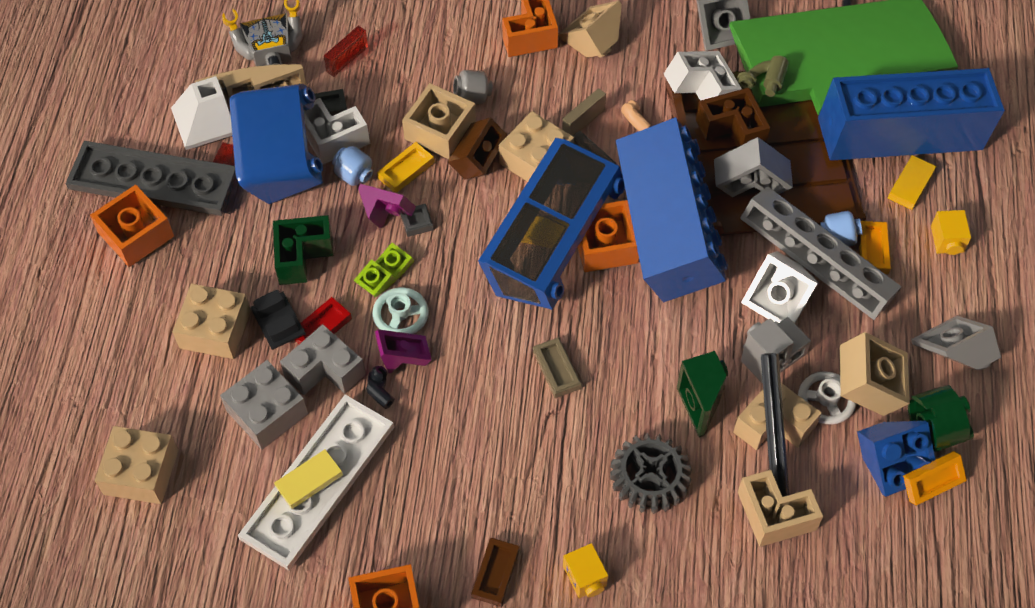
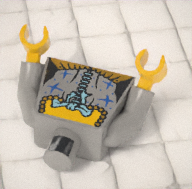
[222,0,302,66]

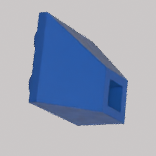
[857,421,935,497]

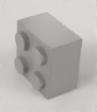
[220,360,308,450]

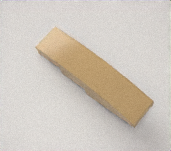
[195,64,306,101]

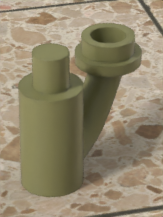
[737,55,789,97]

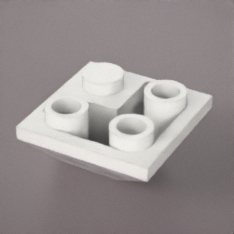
[171,76,232,150]

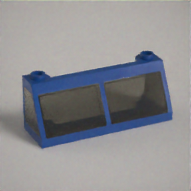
[478,138,625,310]

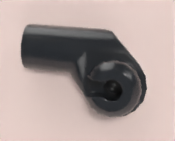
[366,366,395,409]

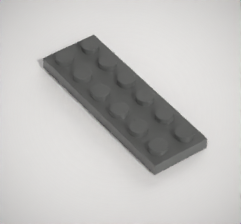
[65,141,236,216]

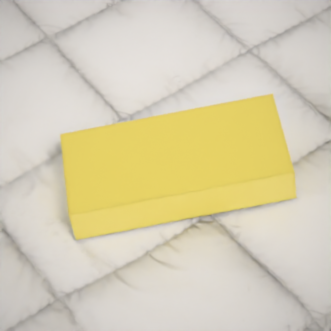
[274,449,343,509]

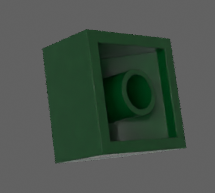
[677,351,728,437]

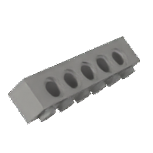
[740,186,902,320]

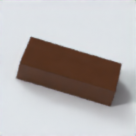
[471,537,520,607]

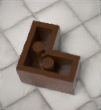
[696,87,770,148]

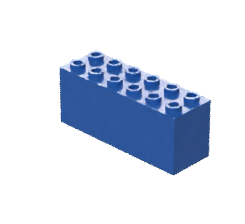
[818,68,1005,160]
[616,117,728,302]

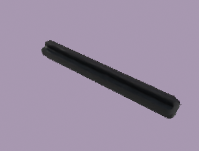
[761,353,790,497]

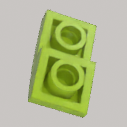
[354,243,414,298]

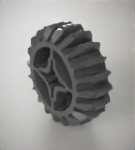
[610,432,692,514]

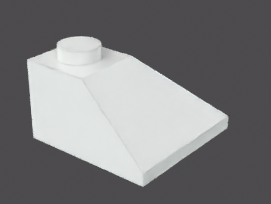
[741,251,818,323]

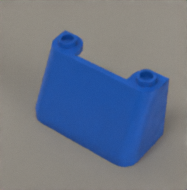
[230,84,323,204]

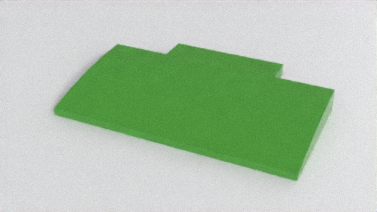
[729,0,958,115]

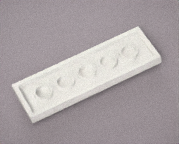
[238,395,394,570]

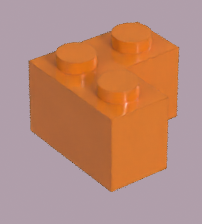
[502,0,558,57]

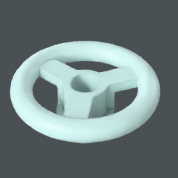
[372,287,429,334]

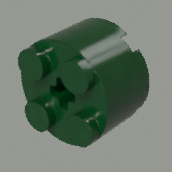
[907,385,974,452]

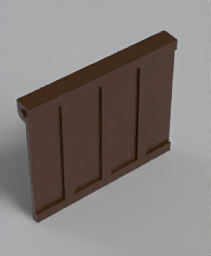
[665,71,866,236]

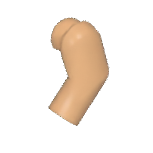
[621,100,651,131]

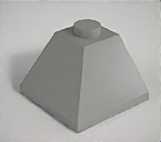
[696,0,750,51]
[911,316,1001,370]

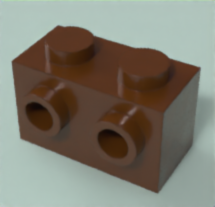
[447,117,508,179]

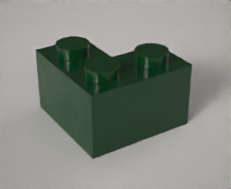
[273,215,334,285]

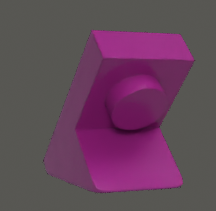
[358,184,416,228]
[375,329,432,374]

